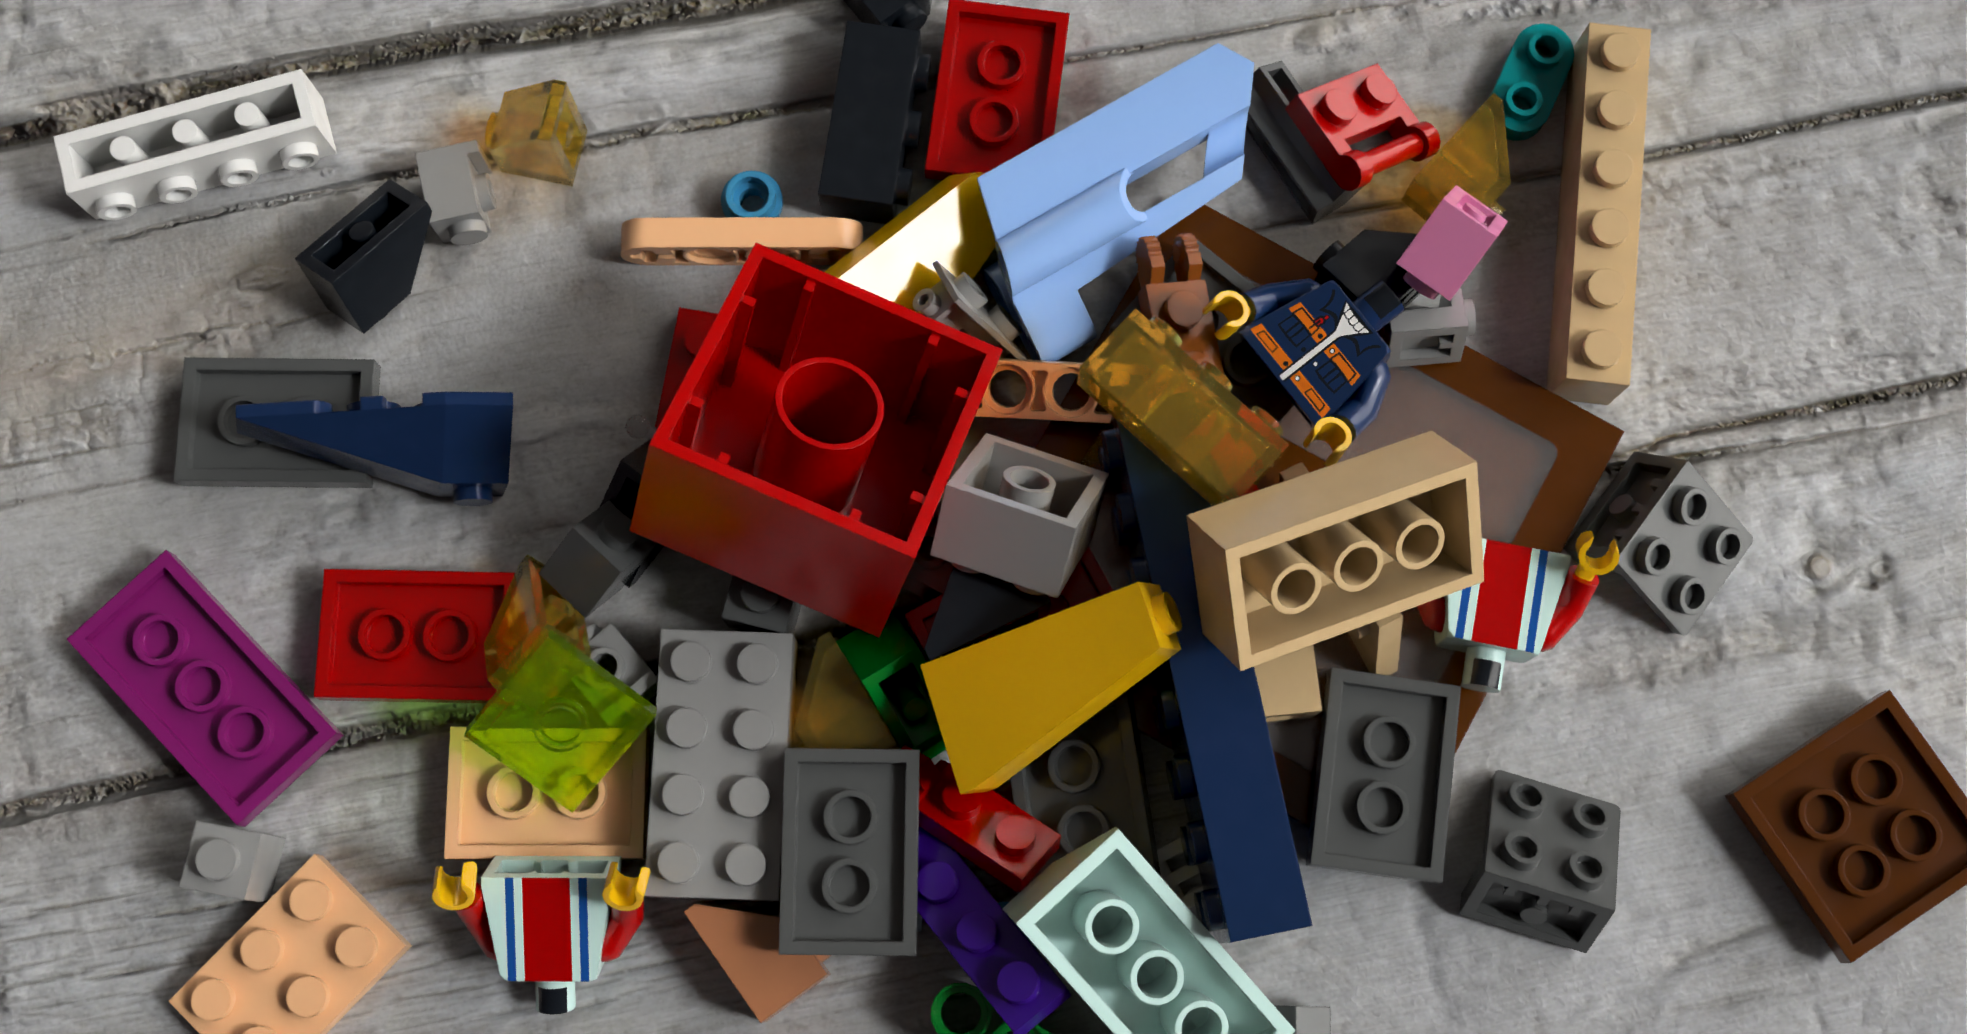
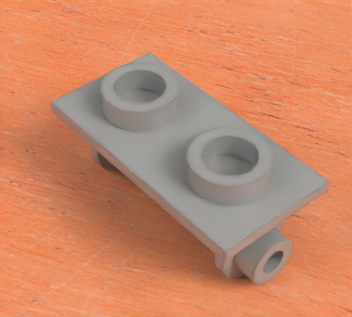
[913,260,1028,360]

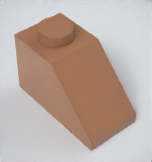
[684,904,832,1023]

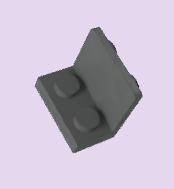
[1563,451,1753,636]
[1459,770,1621,953]

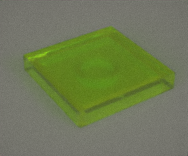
[464,629,657,813]

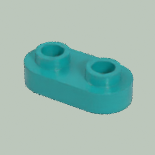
[1485,23,1574,141]

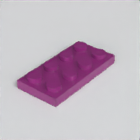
[67,550,344,827]

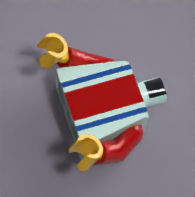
[1416,531,1620,693]
[432,856,651,1015]

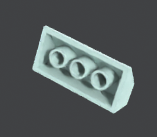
[1003,827,1296,1034]

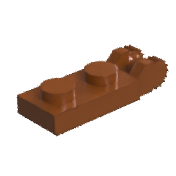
[1135,233,1229,411]

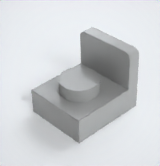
[1383,287,1476,368]

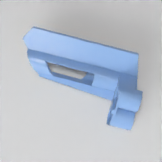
[977,43,1254,361]

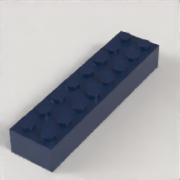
[1098,393,1313,943]

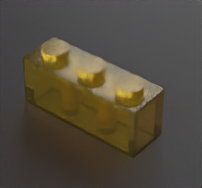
[1077,308,1289,506]

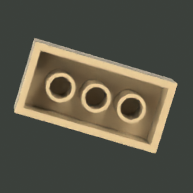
[1186,430,1484,671]

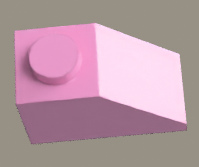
[1396,185,1508,301]

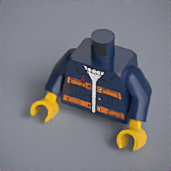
[1202,278,1405,466]

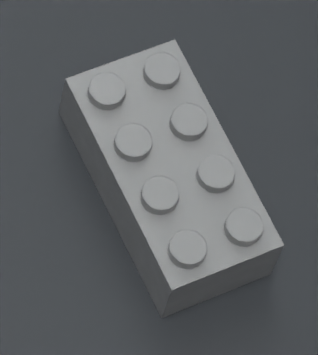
[645,629,798,903]

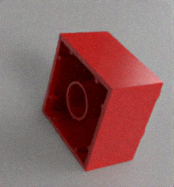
[629,243,1003,637]

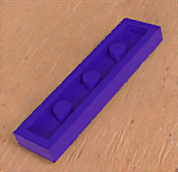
[917,826,1072,1034]

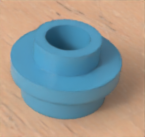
[721,171,783,217]

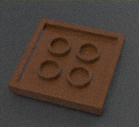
[1725,690,1967,963]

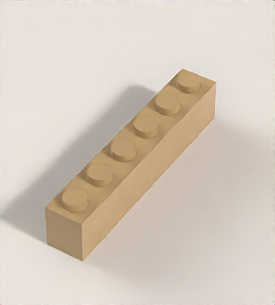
[1547,22,1651,405]

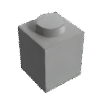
[179,821,286,902]

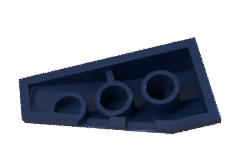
[236,391,513,506]

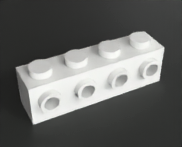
[53,69,337,220]

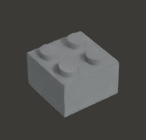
[930,433,1109,598]

